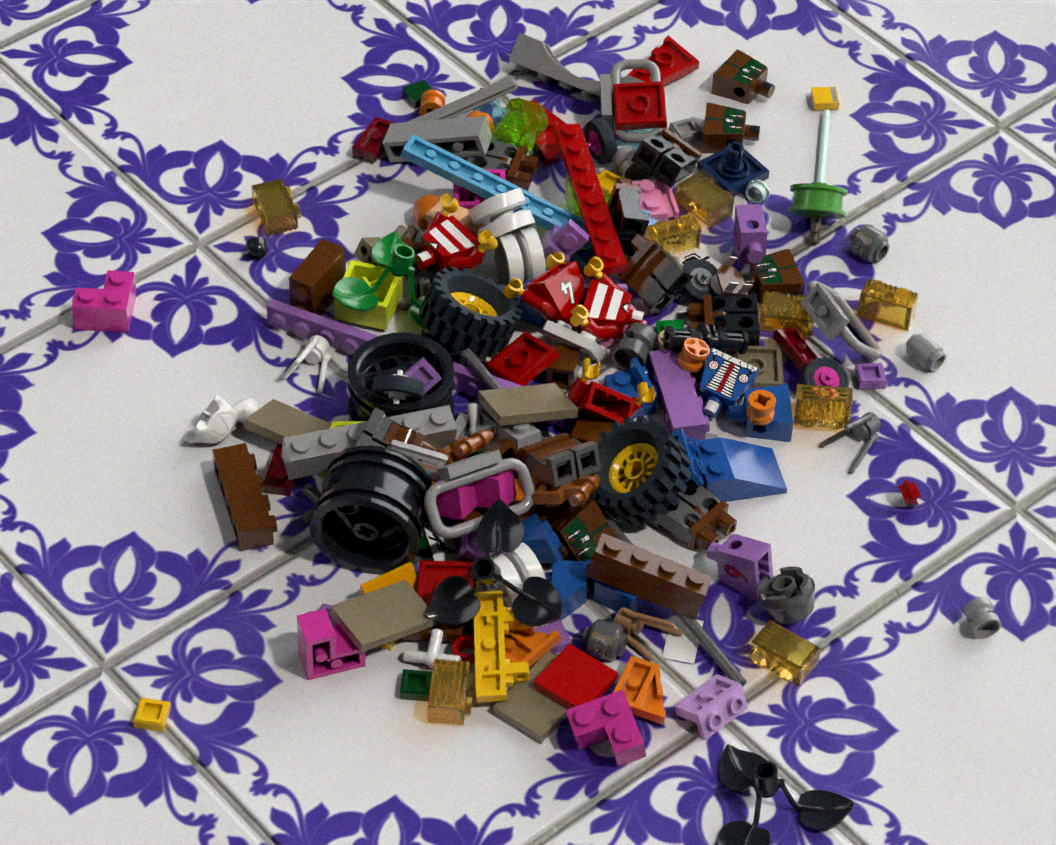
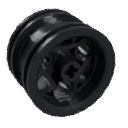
[348,333,454,421]
[310,445,433,574]

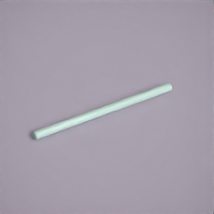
[817,110,830,183]

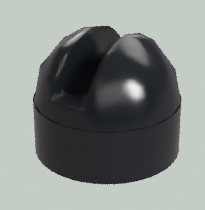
[245,237,268,260]

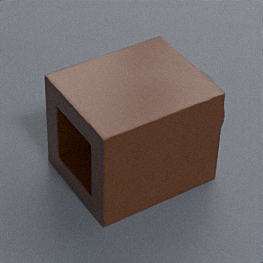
[546,344,581,390]

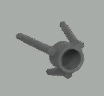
[819,412,882,474]

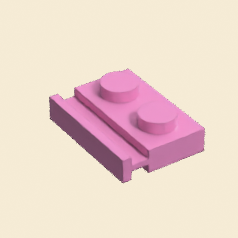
[632,178,679,222]

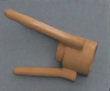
[613,607,683,661]

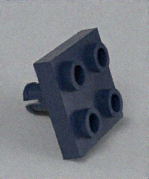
[697,142,769,198]

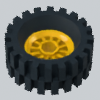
[419,267,523,357]
[589,416,691,525]

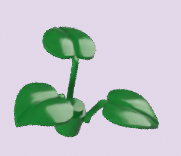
[332,231,426,329]

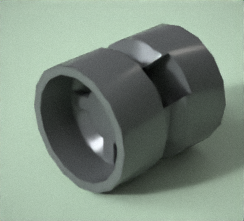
[612,323,658,371]

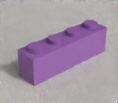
[648,348,710,441]

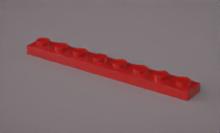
[554,123,627,274]

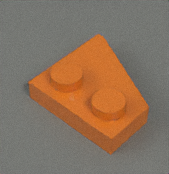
[505,626,561,668]
[613,656,666,725]

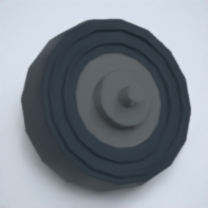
[677,259,719,303]

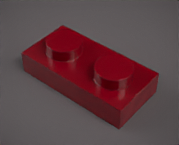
[352,117,394,162]
[773,327,821,372]
[263,444,297,497]

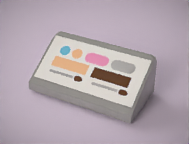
[387,440,448,482]

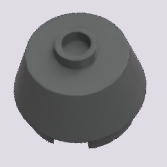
[758,566,815,624]

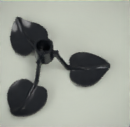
[426,499,563,627]
[718,744,854,845]

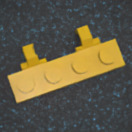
[474,591,530,703]

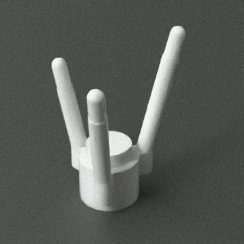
[283,335,331,393]

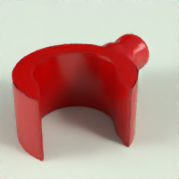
[443,635,475,671]

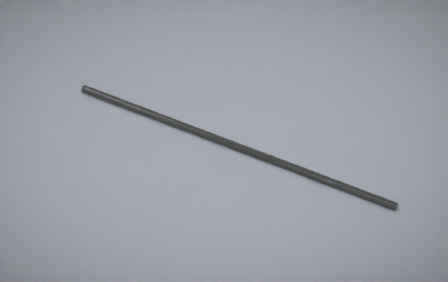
[461,348,747,687]

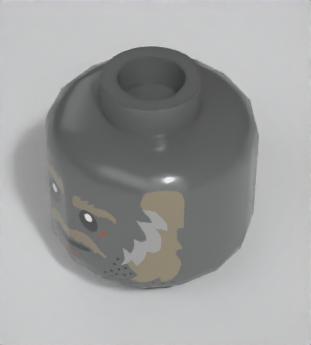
[850,224,889,263]
[582,619,628,662]

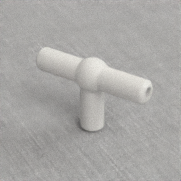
[467,403,497,436]
[403,629,461,667]

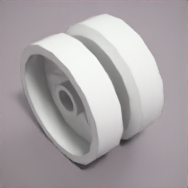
[468,188,535,238]
[493,227,546,286]
[482,542,546,611]

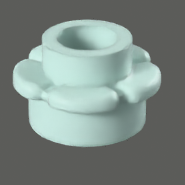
[745,180,770,204]

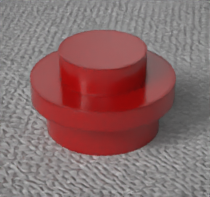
[898,479,921,506]

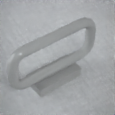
[600,59,663,143]
[800,281,882,360]
[424,450,535,539]

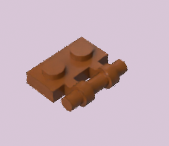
[436,429,494,466]
[533,474,600,507]

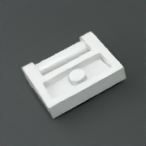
[543,320,607,362]

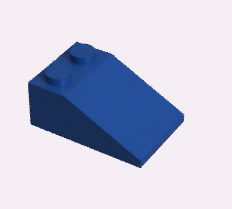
[696,437,787,502]

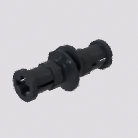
[663,322,749,358]

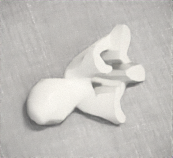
[185,395,259,444]

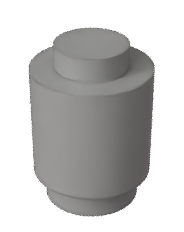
[906,332,947,371]

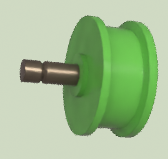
[788,182,848,244]

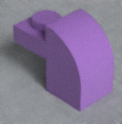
[539,219,590,263]

